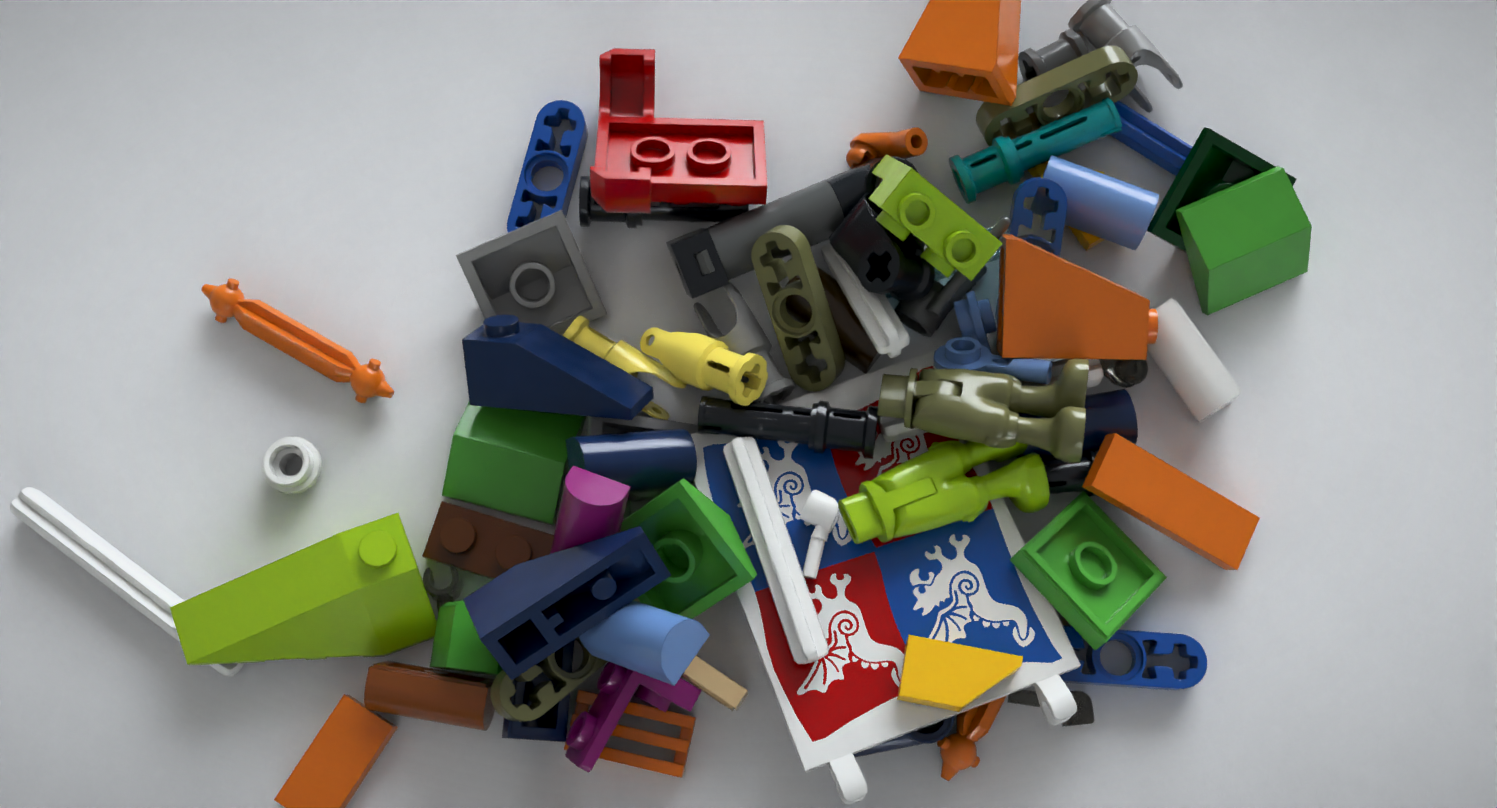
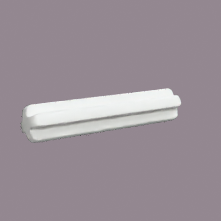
[821,240,910,358]

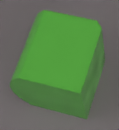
[430,600,503,676]

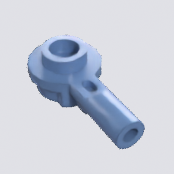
[953,290,997,353]
[934,337,1053,384]

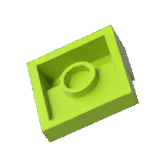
[868,154,1003,281]

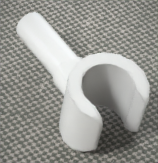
[800,490,839,579]

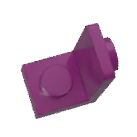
[565,662,702,773]

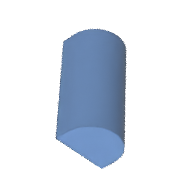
[1030,155,1159,251]
[579,600,710,686]

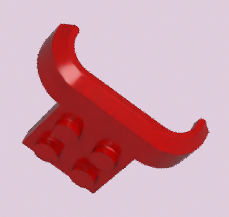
[590,48,767,214]

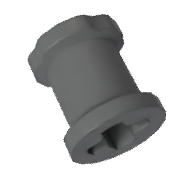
[1018,29,1089,81]

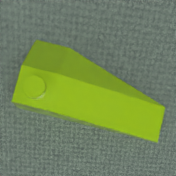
[170,513,437,665]

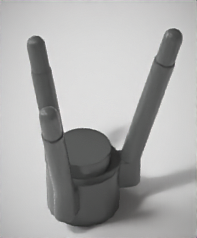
[890,217,1011,337]

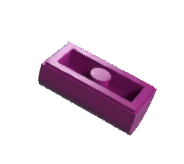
[550,466,631,554]

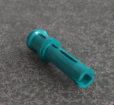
[949,97,1122,204]

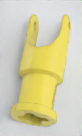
[563,315,687,420]
[640,327,768,406]

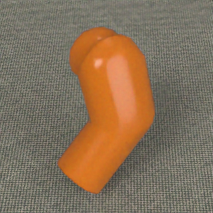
[846,127,928,169]

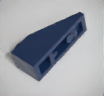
[462,315,654,420]
[463,526,671,680]

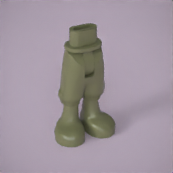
[878,358,1089,463]

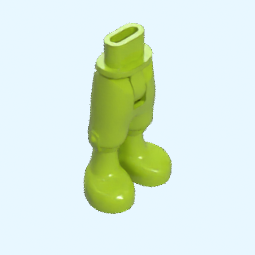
[838,441,1050,544]

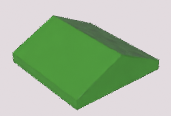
[1175,166,1312,315]
[442,402,586,526]
[620,478,757,619]

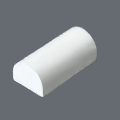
[1147,298,1241,422]

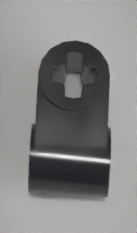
[829,192,936,301]

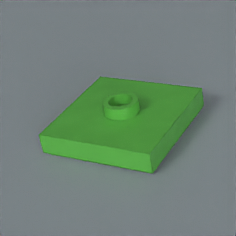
[1009,491,1167,650]

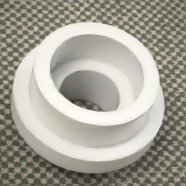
[262,436,322,494]

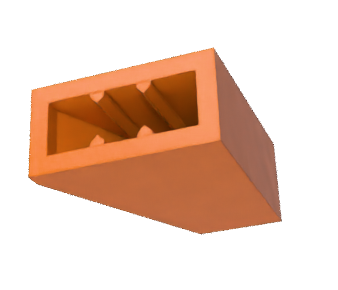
[898,0,1021,106]
[996,234,1158,360]

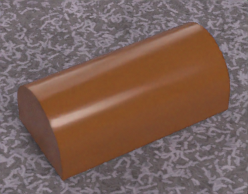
[364,661,495,731]

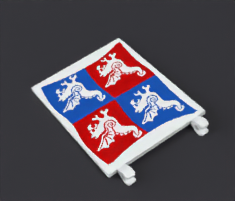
[691,350,1081,805]

